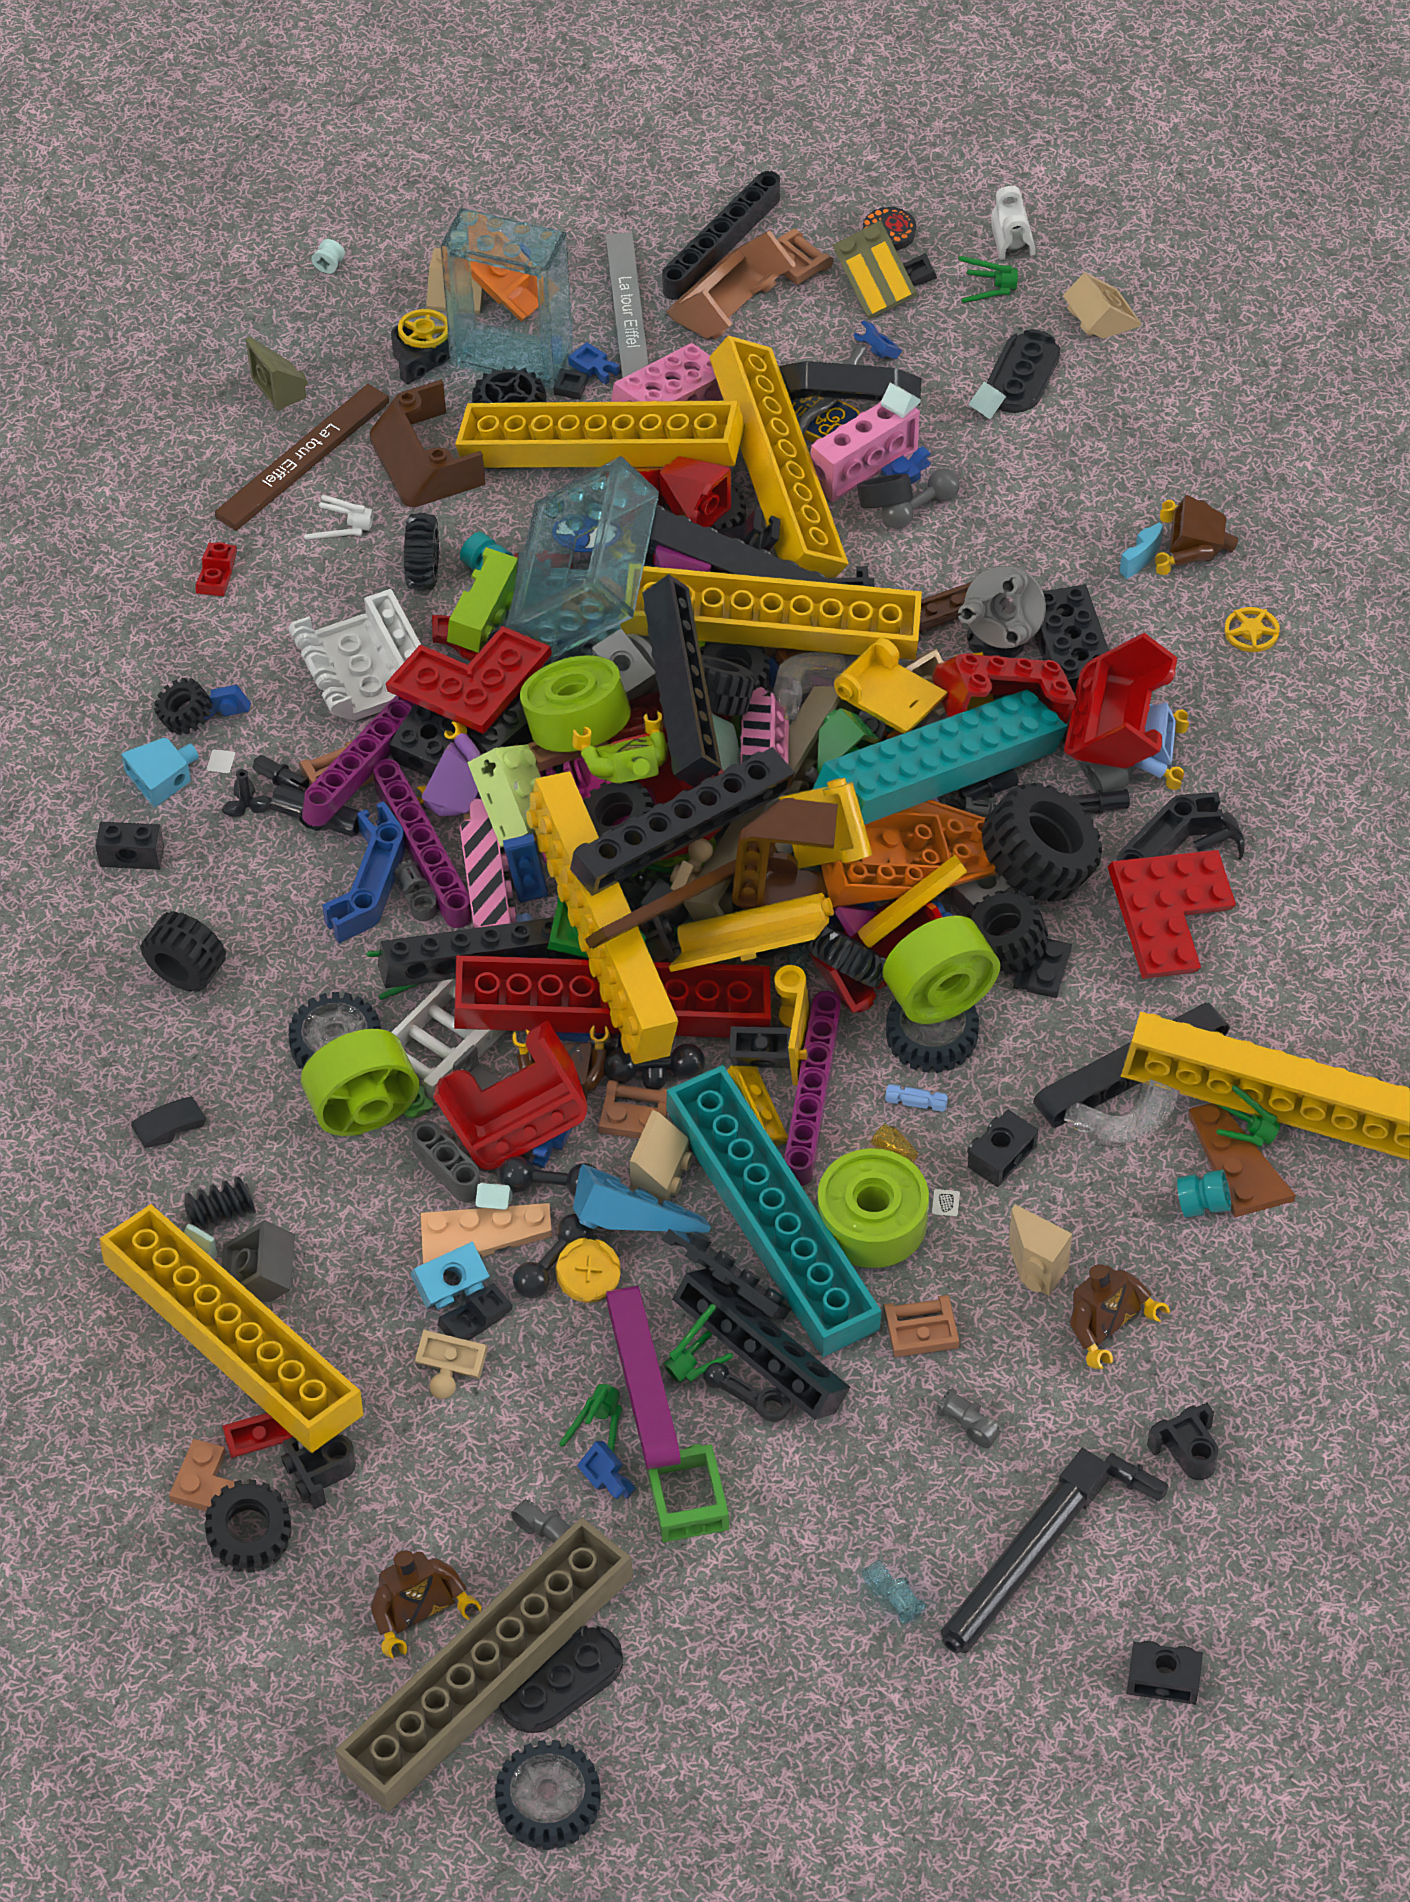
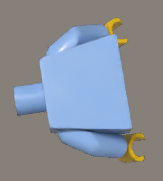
[1134,703,1189,790]

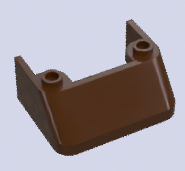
[370,379,485,507]
[732,798,838,909]

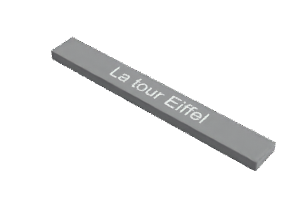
[605,232,649,378]

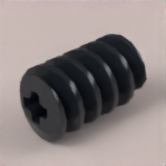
[184,1176,256,1230]

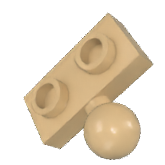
[670,838,713,890]
[415,1330,489,1399]

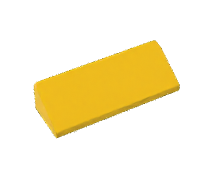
[727,1065,788,1147]

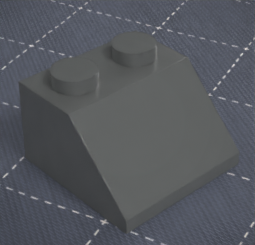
[222,1220,295,1302]

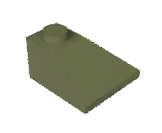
[245,337,308,411]

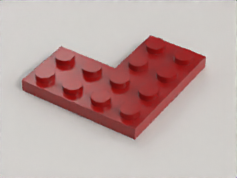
[385,626,552,734]
[1107,850,1236,979]

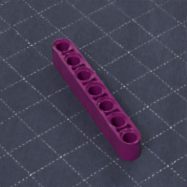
[302,696,415,826]
[373,759,472,928]
[785,990,841,1186]
[606,1285,681,1470]

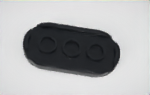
[987,329,1060,413]
[499,1625,623,1733]

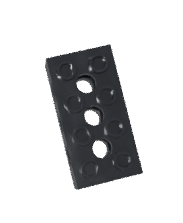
[1034,584,1109,692]
[389,652,474,778]

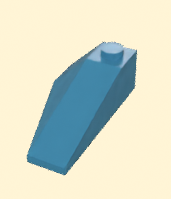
[573,1164,711,1233]

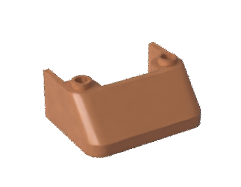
[666,230,796,340]

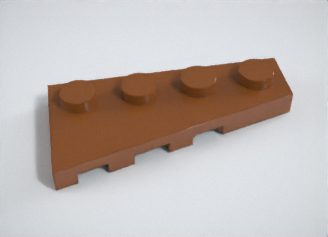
[1188,1103,1296,1218]

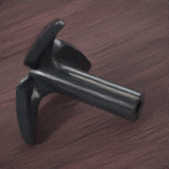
[222,769,272,817]
[1193,811,1245,860]

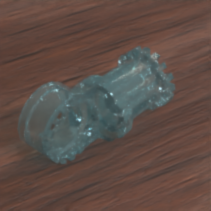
[862,1560,926,1623]

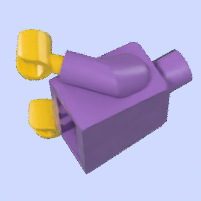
[417,722,481,817]

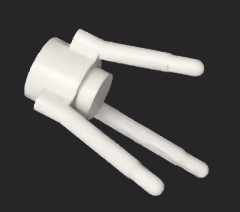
[304,495,373,540]

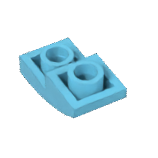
[1120,522,1163,579]

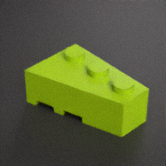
[447,547,518,653]

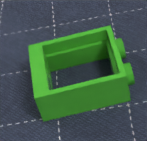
[646,1444,729,1543]

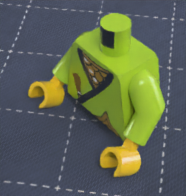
[572,712,669,783]

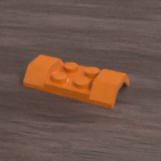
[442,211,556,322]

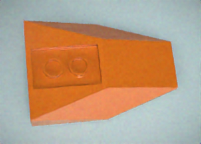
[820,800,997,907]

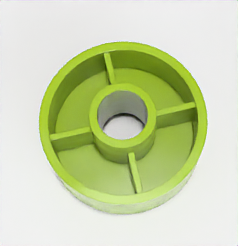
[520,655,631,752]
[883,916,1000,1024]
[300,1029,419,1136]
[817,1148,929,1268]

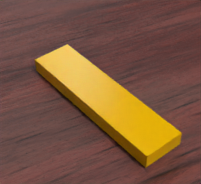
[857,855,967,948]

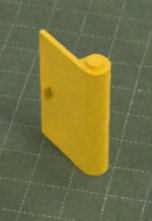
[669,893,834,972]

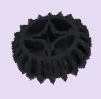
[472,365,547,403]
[404,513,439,591]
[807,926,886,987]

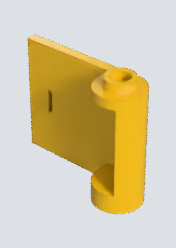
[834,638,947,734]
[779,777,872,869]
[774,965,810,1085]

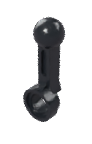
[703,1362,791,1422]

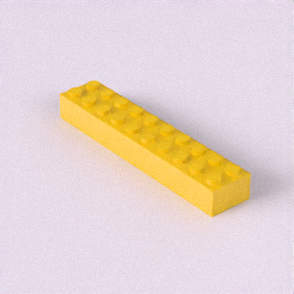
[709,336,849,579]
[455,401,745,468]
[621,565,922,660]
[526,771,678,1064]
[1121,1011,1410,1160]
[99,1204,364,1453]

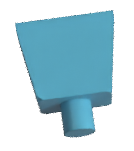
[122,738,199,807]

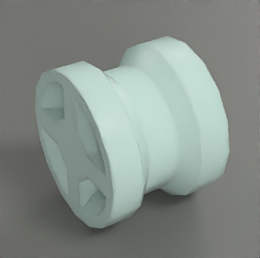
[312,239,345,274]

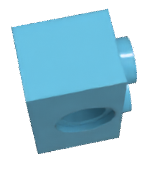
[410,1241,490,1310]

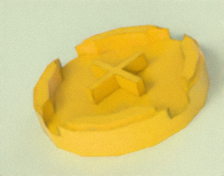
[555,1238,621,1303]

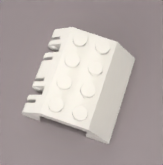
[288,589,421,721]

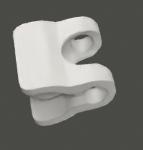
[991,186,1035,260]

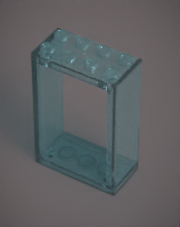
[440,208,573,390]
[506,456,659,661]

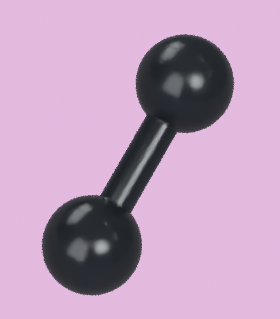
[604,1043,705,1083]
[499,1156,597,1196]
[513,1214,593,1299]

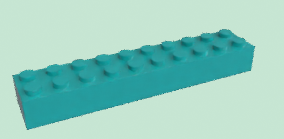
[813,689,1067,825]
[666,1065,882,1358]

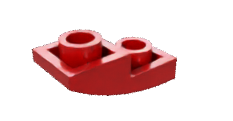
[195,542,237,597]

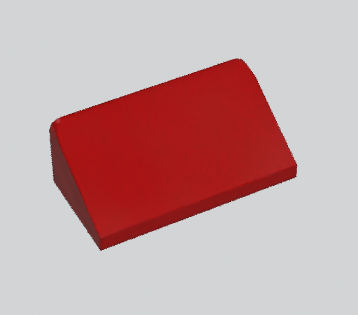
[222,1413,293,1458]

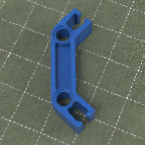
[322,801,406,943]

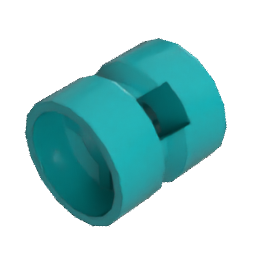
[459,531,514,571]
[1177,1169,1231,1218]

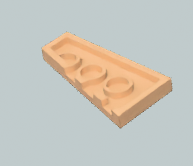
[421,1203,552,1264]

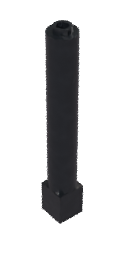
[940,1447,1110,1653]

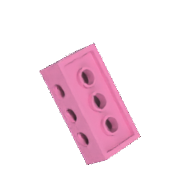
[611,343,723,402]
[811,400,920,503]

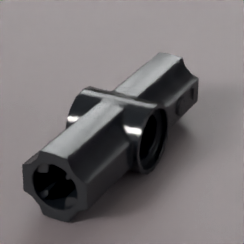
[271,785,361,837]

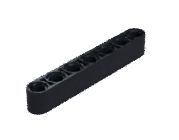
[662,171,780,300]
[1033,1003,1230,1128]

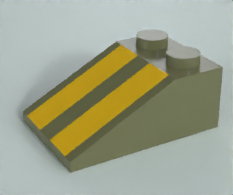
[832,220,918,319]

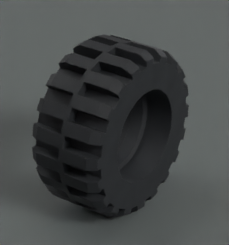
[982,783,1102,902]

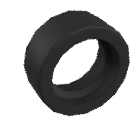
[857,474,913,508]

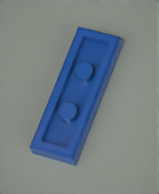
[503,833,549,902]

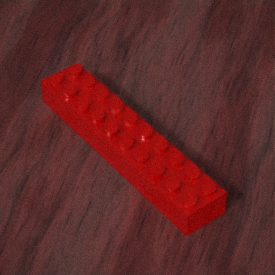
[454,955,771,1038]

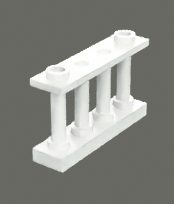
[391,979,506,1103]

